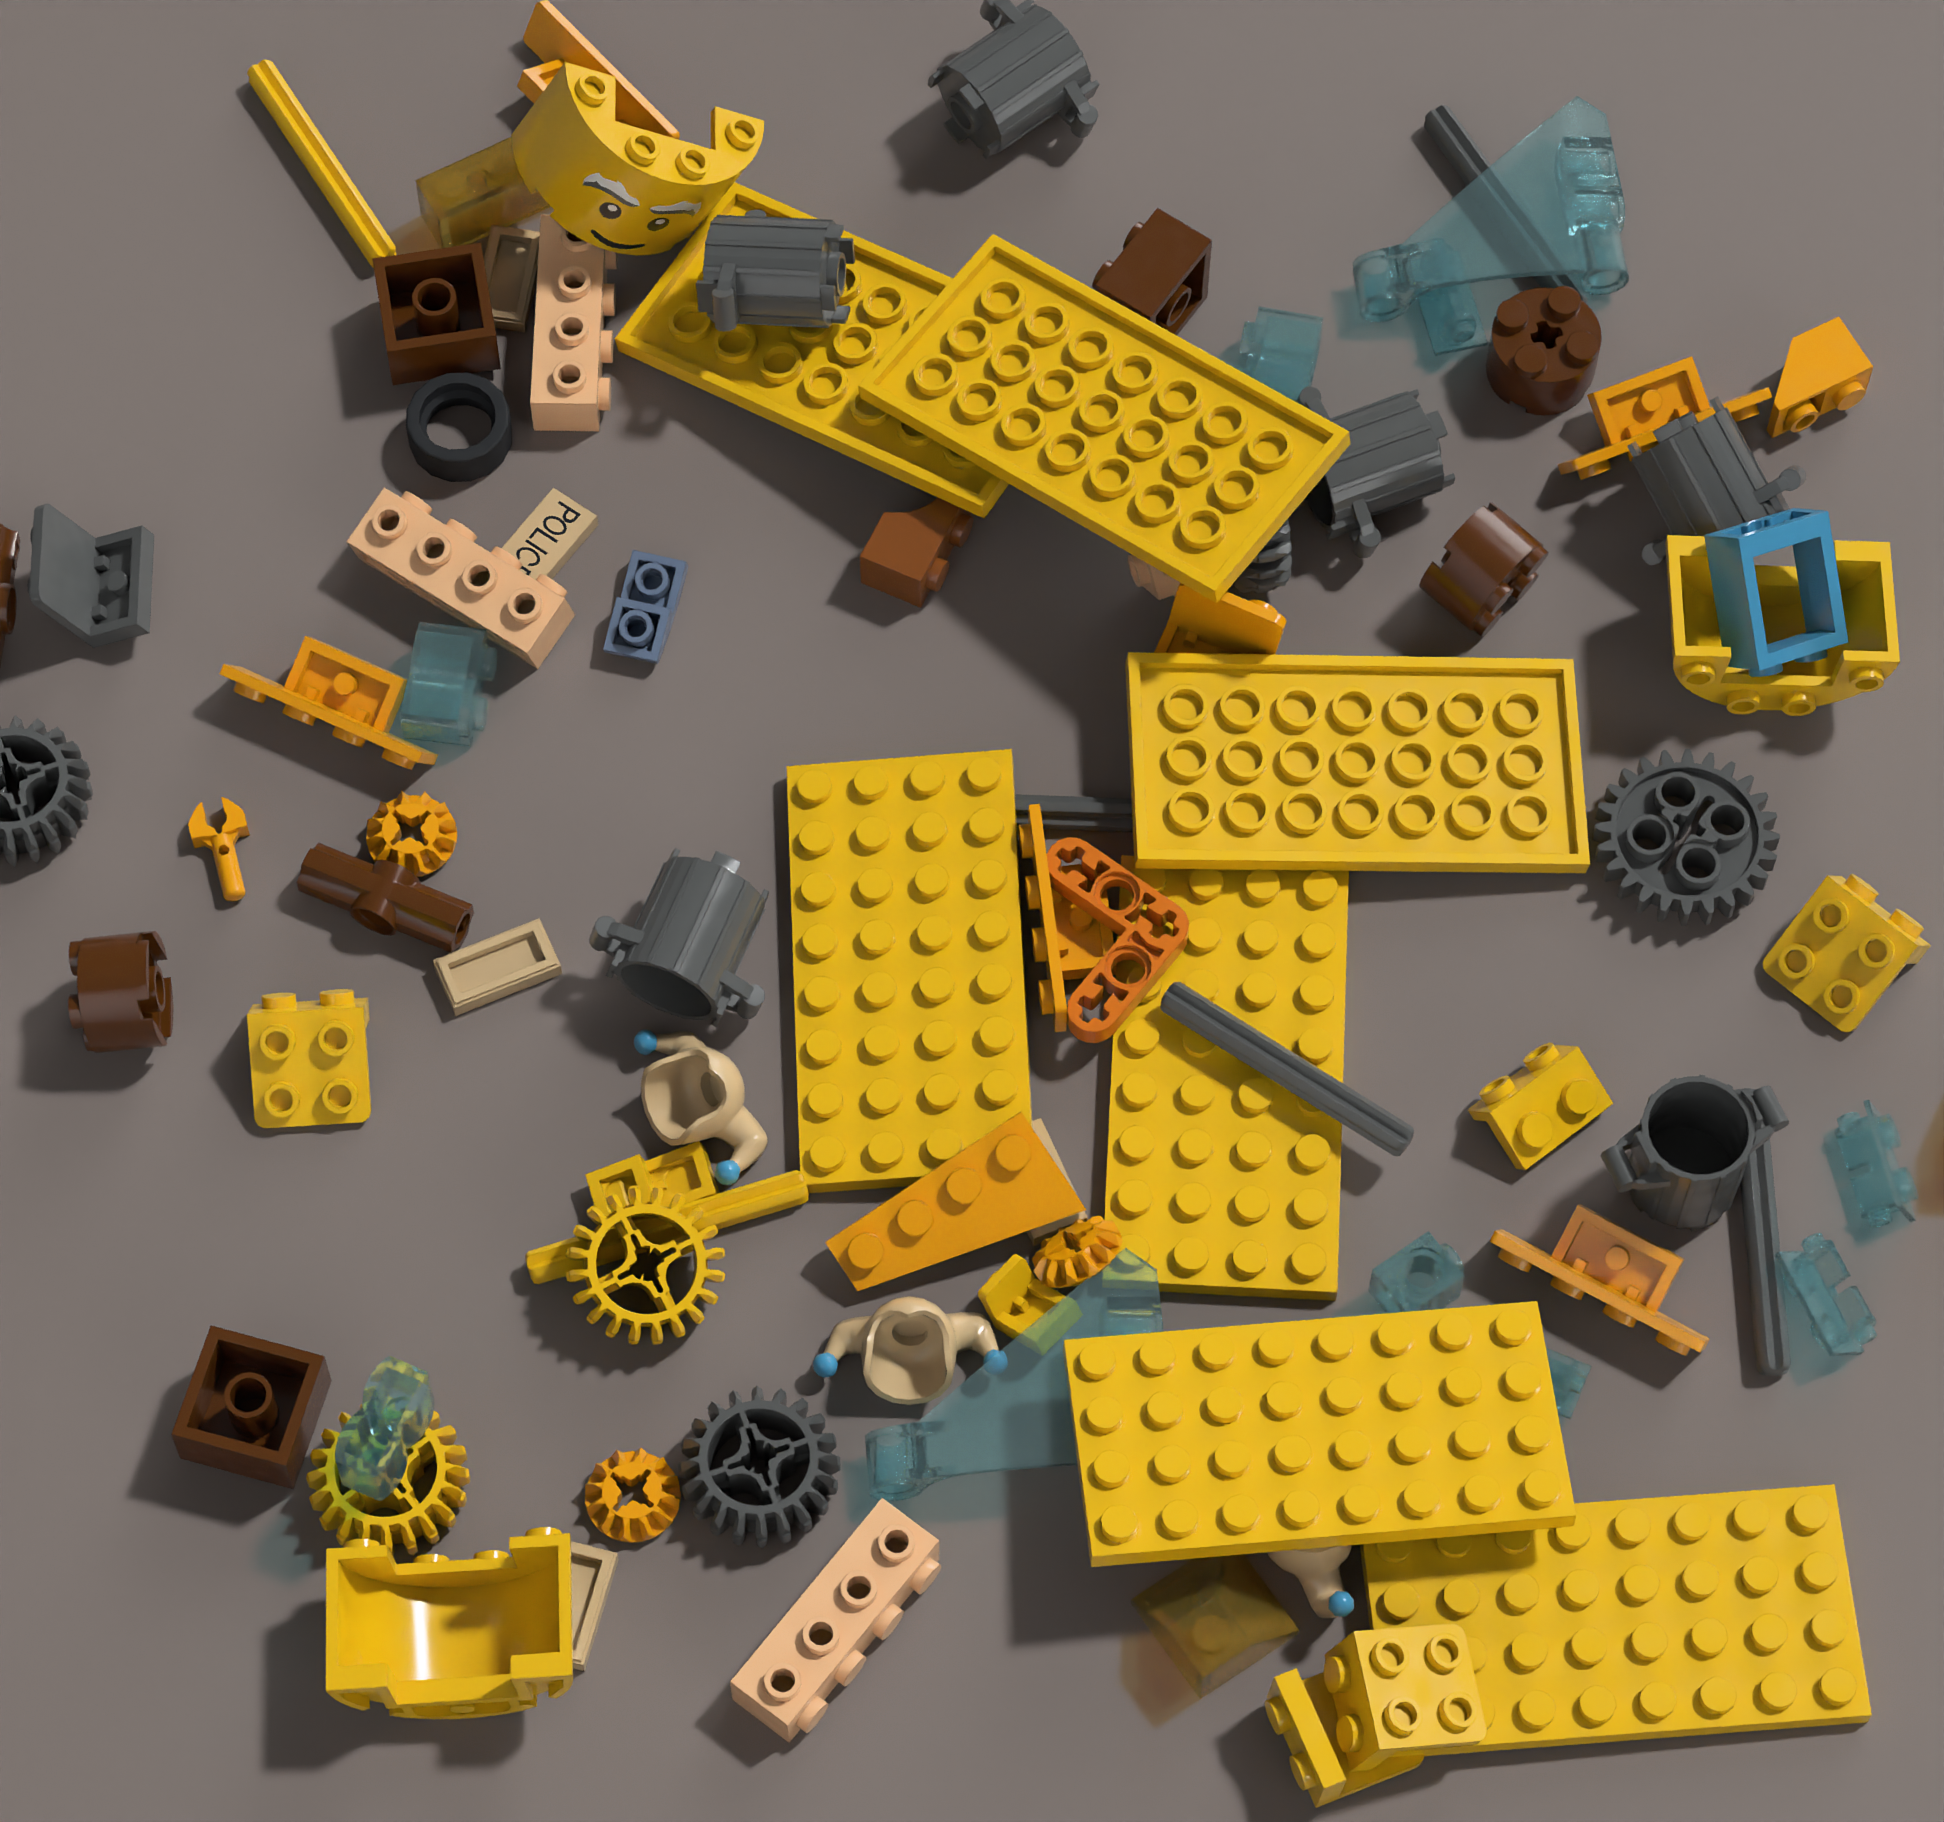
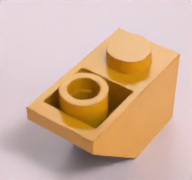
[1766,316,1873,438]

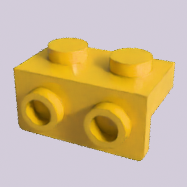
[1468,1043,1614,1170]

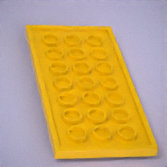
[615,182,1009,519]
[858,234,1350,603]
[1125,652,1590,873]
[786,749,1033,1193]
[1101,855,1349,1301]
[1063,1301,1576,1567]
[1360,1484,1872,1757]

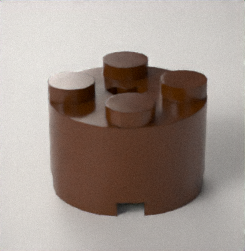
[1486,286,1602,416]
[1419,502,1549,637]
[68,931,173,1053]

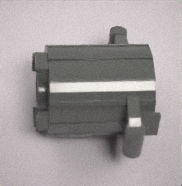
[928,0,1099,159]
[696,210,855,331]
[1296,386,1455,559]
[1627,396,1806,565]
[589,848,769,1027]
[1600,1075,1789,1232]

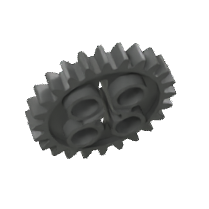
[1592,749,1780,926]

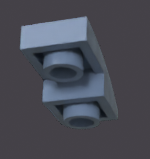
[603,550,688,664]

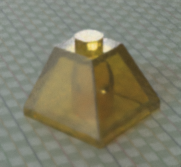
[1131,1554,1299,1699]

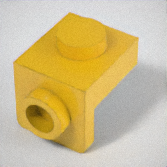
[978,1254,1082,1357]

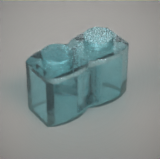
[1235,306,1324,402]
[400,622,497,747]
[335,1356,434,1501]

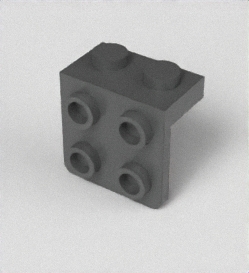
[27,504,154,648]

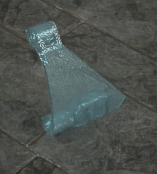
[1352,96,1629,322]
[865,1248,1164,1501]

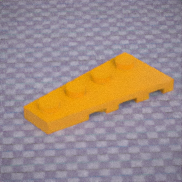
[825,1111,1086,1291]

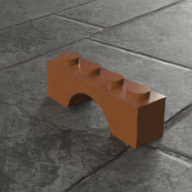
[860,497,973,608]

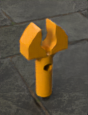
[188,797,250,902]

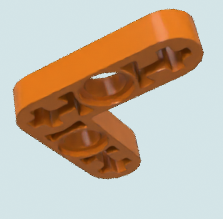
[1047,837,1189,1043]

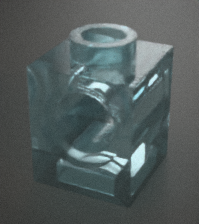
[1368,1231,1465,1313]

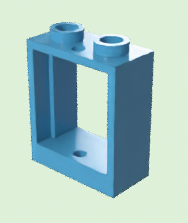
[1704,508,1849,677]

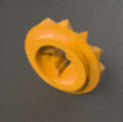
[366,791,457,877]
[1032,1216,1122,1288]
[585,1448,681,1543]

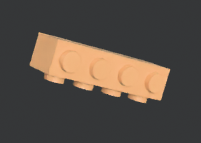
[530,215,618,432]
[346,487,575,669]
[730,1498,941,1743]

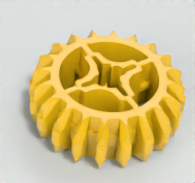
[566,1185,725,1345]
[306,1396,470,1556]

